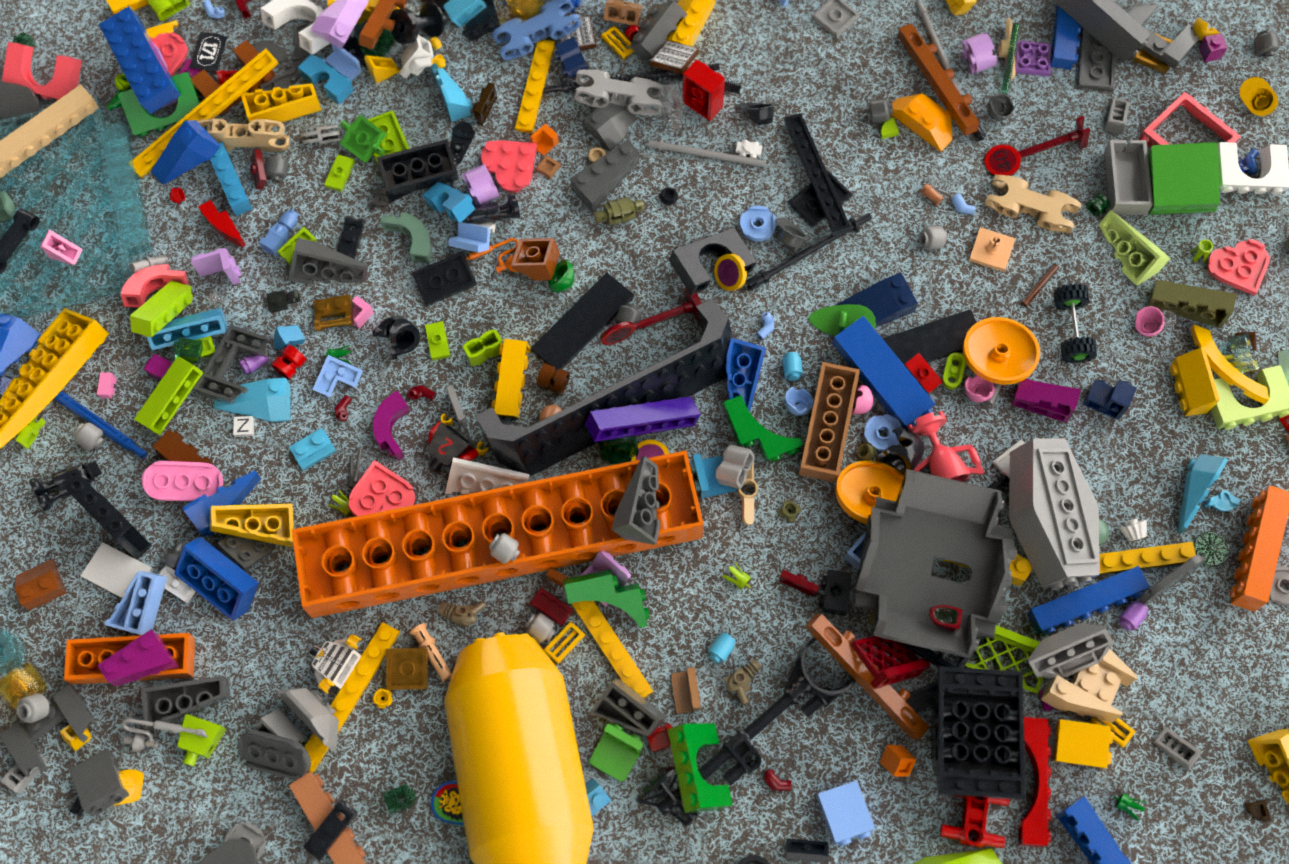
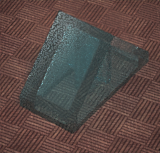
[1229,333,1260,373]

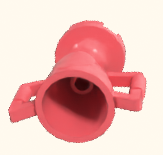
[908,411,984,482]

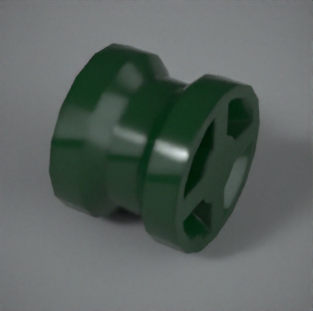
[1086,193,1110,216]

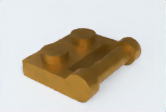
[314,294,354,332]

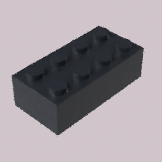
[377,139,458,198]

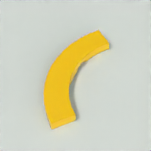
[1190,324,1269,404]

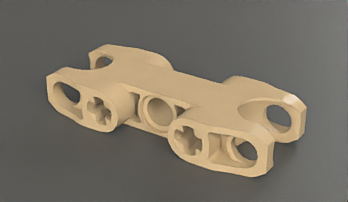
[198,119,290,152]
[985,175,1081,233]

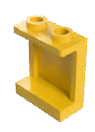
[1053,719,1113,768]

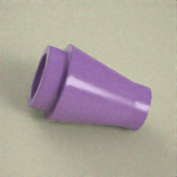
[239,355,269,374]

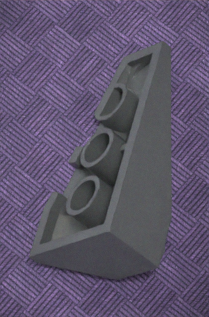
[585,103,637,151]

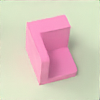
[352,296,374,329]

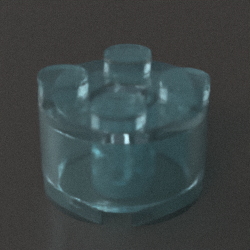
[0,629,26,674]

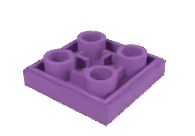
[1015,40,1052,76]

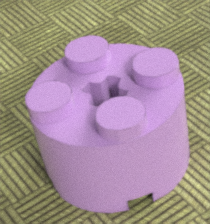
[961,32,997,75]
[462,164,500,205]

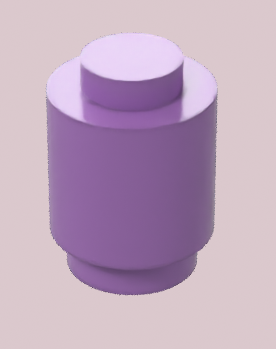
[1119,601,1148,631]

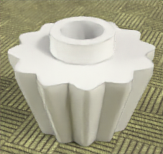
[1119,518,1147,541]

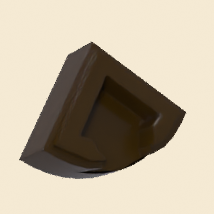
[1243,800,1272,821]

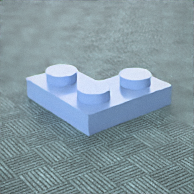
[312,355,363,397]

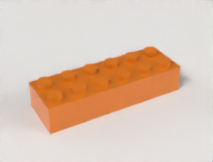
[1229,485,1289,612]
[64,633,195,685]

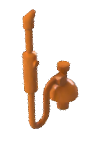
[466,238,519,274]

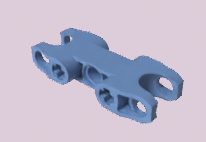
[492,0,582,60]

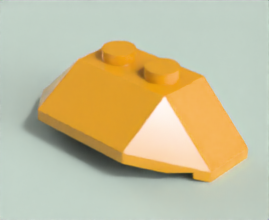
[891,93,953,152]

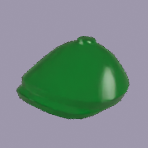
[548,259,575,293]

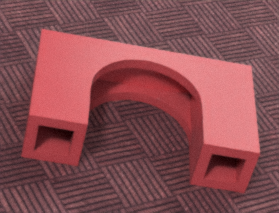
[2,42,82,101]

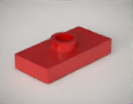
[904,353,943,394]

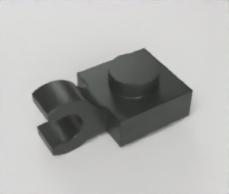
[266,290,301,313]

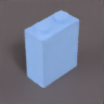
[816,780,875,846]

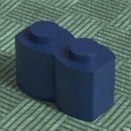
[553,37,589,80]

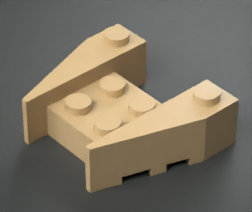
[1041,649,1138,723]

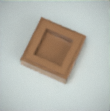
[536,155,561,179]

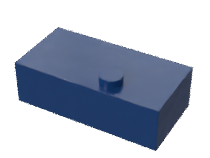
[174,537,259,621]

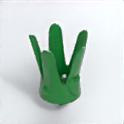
[323,345,352,364]
[1114,793,1147,821]

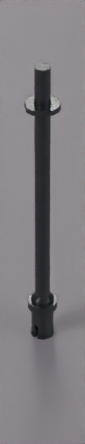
[745,213,872,291]

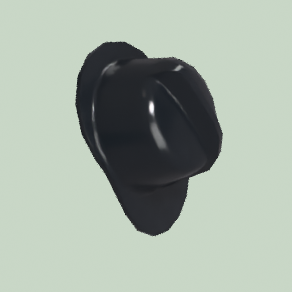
[737,103,778,125]

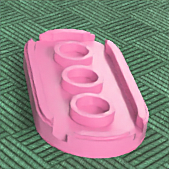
[142,461,223,502]

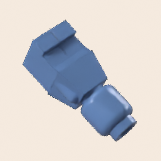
[259,209,299,257]

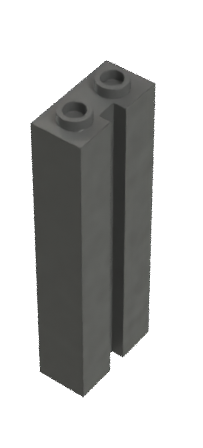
[1053,0,1151,62]

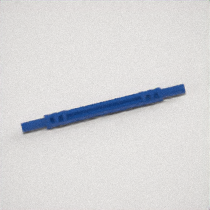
[54,391,148,459]

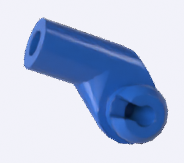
[1242,149,1259,174]

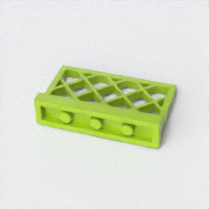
[965,625,1044,694]

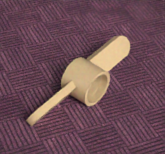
[998,18,1016,80]
[738,461,758,525]

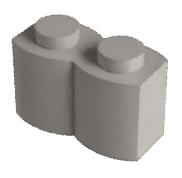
[715,444,755,489]

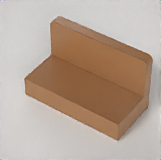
[671,667,701,714]

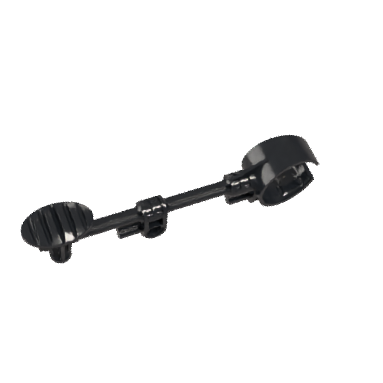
[635,637,856,827]

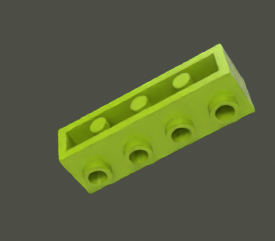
[130,281,193,337]
[134,356,204,436]

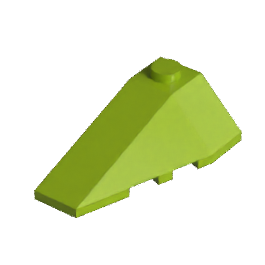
[912,848,1002,864]

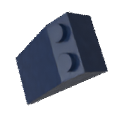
[834,272,918,328]

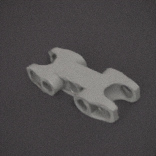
[574,69,663,116]

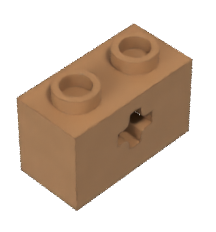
[603,0,643,26]

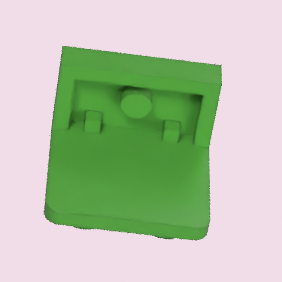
[589,723,644,782]

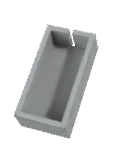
[1104,140,1153,215]

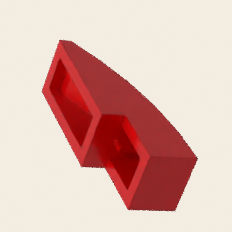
[198,200,246,247]

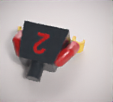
[427,414,488,472]

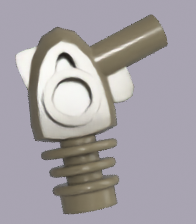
[438,601,486,628]
[724,659,762,706]

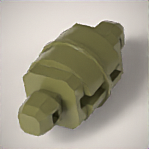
[594,197,645,225]

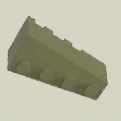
[1147,280,1237,328]

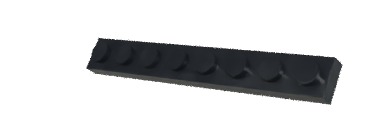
[784,113,851,236]

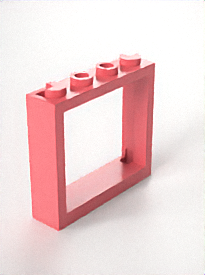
[1139,92,1241,148]

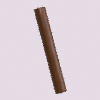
[1021,264,1059,307]

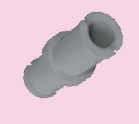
[129,254,169,274]

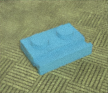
[289,428,337,471]

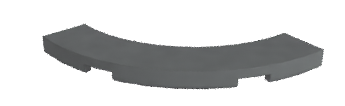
[259,21,311,91]

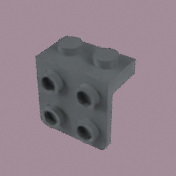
[216,535,272,574]

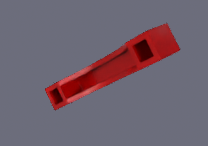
[1018,717,1051,848]

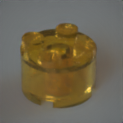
[505,0,544,21]
[0,663,48,708]

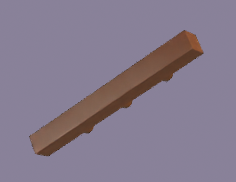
[359,0,407,49]
[898,23,979,136]
[805,614,929,739]

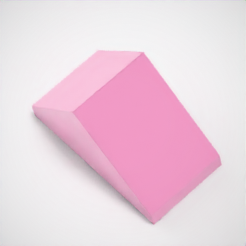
[40,230,83,266]

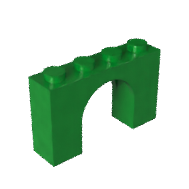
[117,71,200,137]
[668,723,733,813]

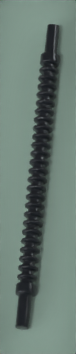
[544,63,720,93]

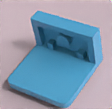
[690,454,738,499]

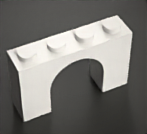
[261,0,330,55]
[1217,142,1289,195]

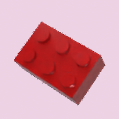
[682,59,725,121]

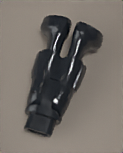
[463,193,520,224]
[29,461,102,511]

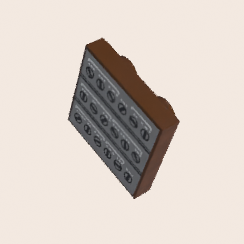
[559,15,596,50]
[651,40,699,74]

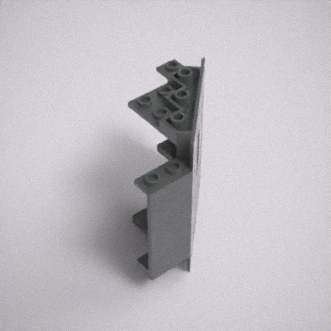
[854,469,1017,659]

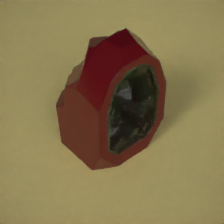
[928,605,962,631]

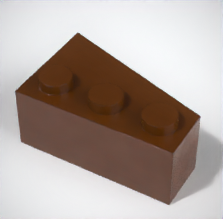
[153,430,213,465]

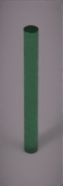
[1001,23,1020,95]

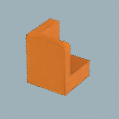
[530,123,559,156]
[880,745,917,777]

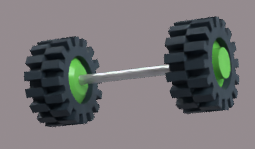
[1053,283,1097,363]

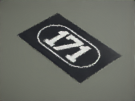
[189,32,228,71]

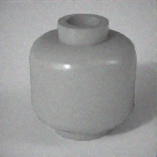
[919,225,948,250]
[73,422,104,451]
[488,533,520,564]
[525,613,556,643]
[16,693,50,723]

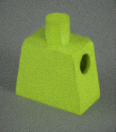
[177,714,226,767]

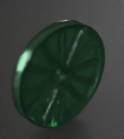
[1193,531,1230,567]

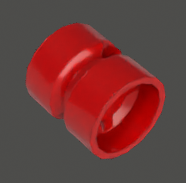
[271,344,307,380]

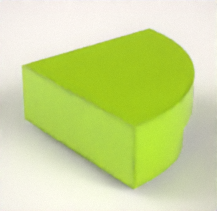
[881,117,899,139]

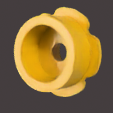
[373,689,393,709]

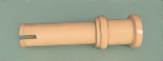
[410,623,452,682]

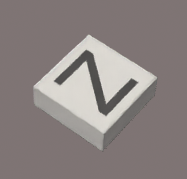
[233,416,254,437]

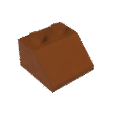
[511,238,560,281]
[15,559,67,611]

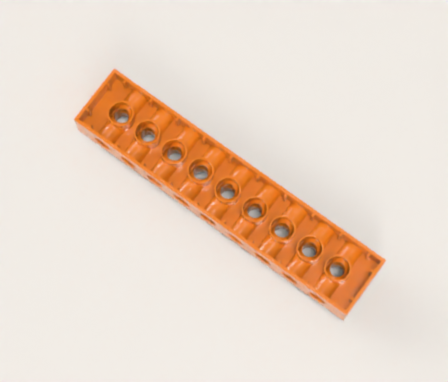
[291,451,704,618]

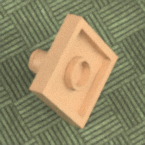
[969,227,1015,272]

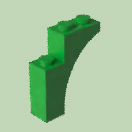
[721,395,803,463]
[564,569,650,628]

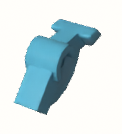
[1204,490,1241,512]

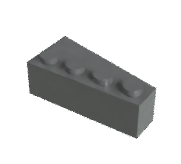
[141,676,231,731]

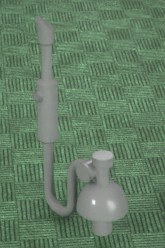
[122,718,208,752]

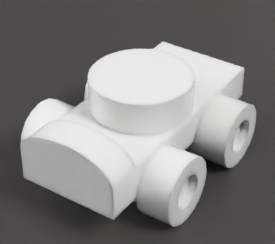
[736,140,762,159]

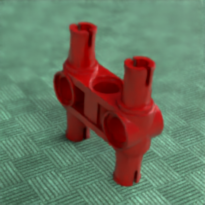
[940,795,1010,849]

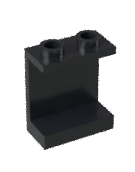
[462,0,500,41]

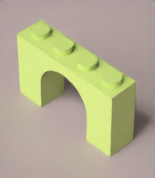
[1211,365,1289,430]

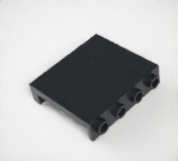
[63,473,152,559]

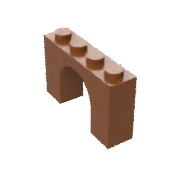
[191,40,275,116]

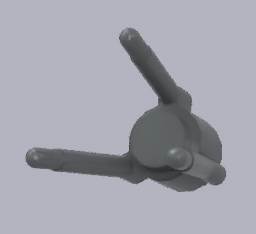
[348,447,383,490]

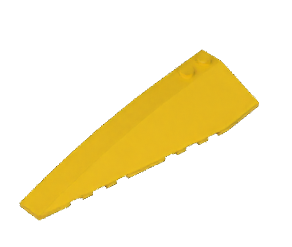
[0,308,109,449]

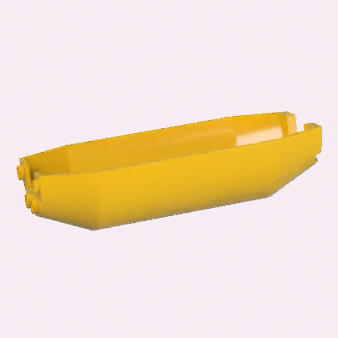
[444,633,594,864]

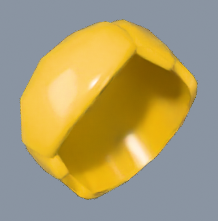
[1193,17,1219,41]

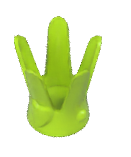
[1190,239,1213,263]
[327,489,352,517]
[722,562,751,590]

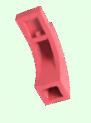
[121,264,189,308]

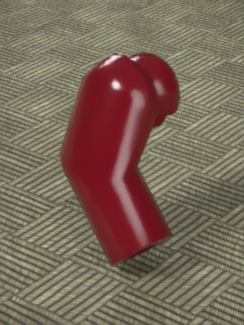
[407,385,437,401]
[334,395,352,422]
[763,769,791,791]

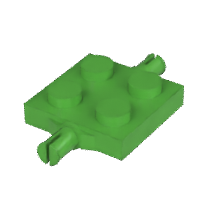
[339,114,387,163]

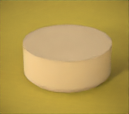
[588,148,606,164]

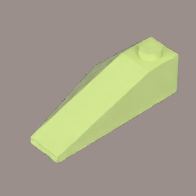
[1099,210,1170,286]

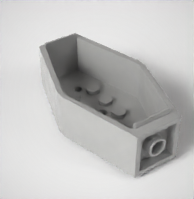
[1009,438,1100,590]

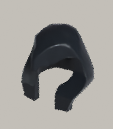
[372,316,420,360]
[876,427,925,475]

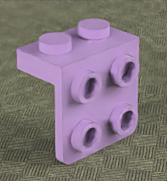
[190,248,242,285]
[580,550,631,607]

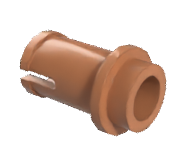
[920,184,944,206]

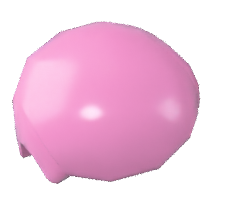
[1135,306,1164,337]
[965,375,995,403]
[852,385,874,415]

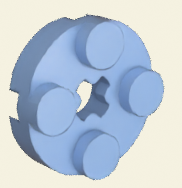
[740,206,776,241]
[864,414,902,452]

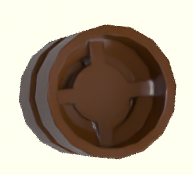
[536,363,570,395]

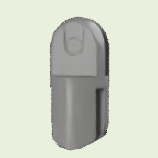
[301,124,341,145]

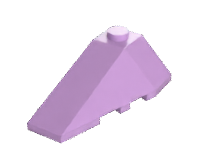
[310,0,369,50]

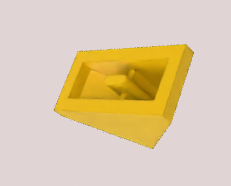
[364,55,400,84]

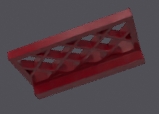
[850,636,930,689]

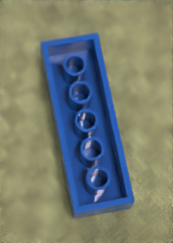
[98,6,181,114]

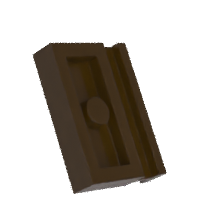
[473,82,497,126]

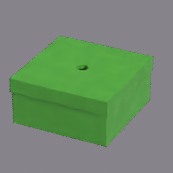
[1148,142,1220,215]

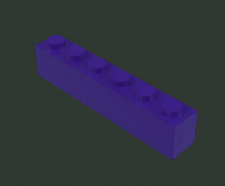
[585,397,701,442]

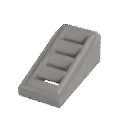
[1105,98,1130,135]
[1153,727,1201,771]
[1,753,48,794]

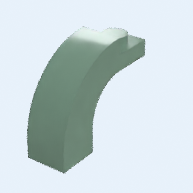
[380,212,432,264]

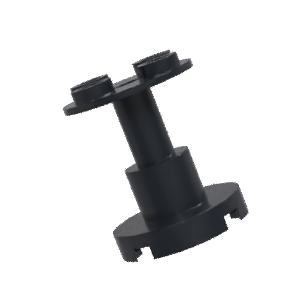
[390,2,447,44]

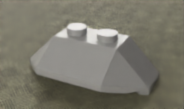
[1028,623,1114,678]
[277,688,339,751]

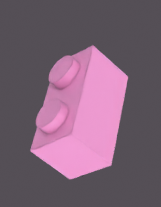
[97,372,117,399]

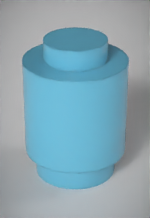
[782,352,803,381]
[708,632,736,663]

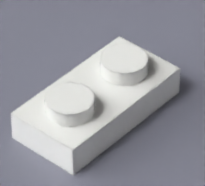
[159,565,196,603]

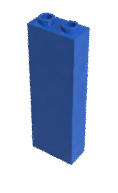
[831,316,936,429]

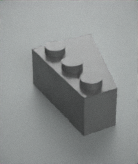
[630,0,687,60]
[589,678,666,736]

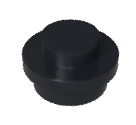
[660,187,678,205]

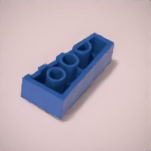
[1055,796,1132,864]

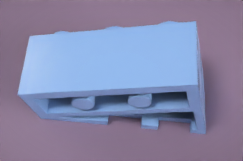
[104,571,167,635]

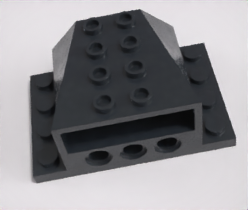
[931,667,1025,800]

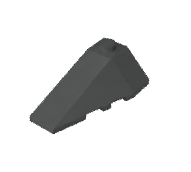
[288,238,369,284]
[611,456,660,545]

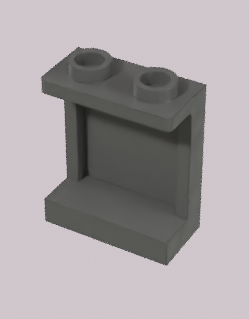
[69,748,130,817]

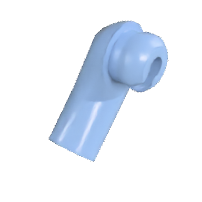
[202,0,225,19]
[952,194,976,215]
[756,312,774,340]

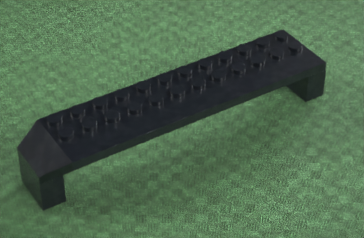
[475,298,733,477]

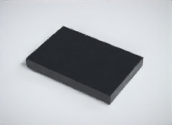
[788,170,853,228]
[412,251,477,307]

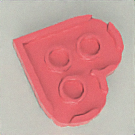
[149,32,188,76]
[481,140,537,193]
[1207,239,1270,296]
[348,460,415,517]

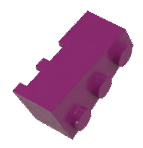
[1011,379,1081,423]
[97,629,179,687]

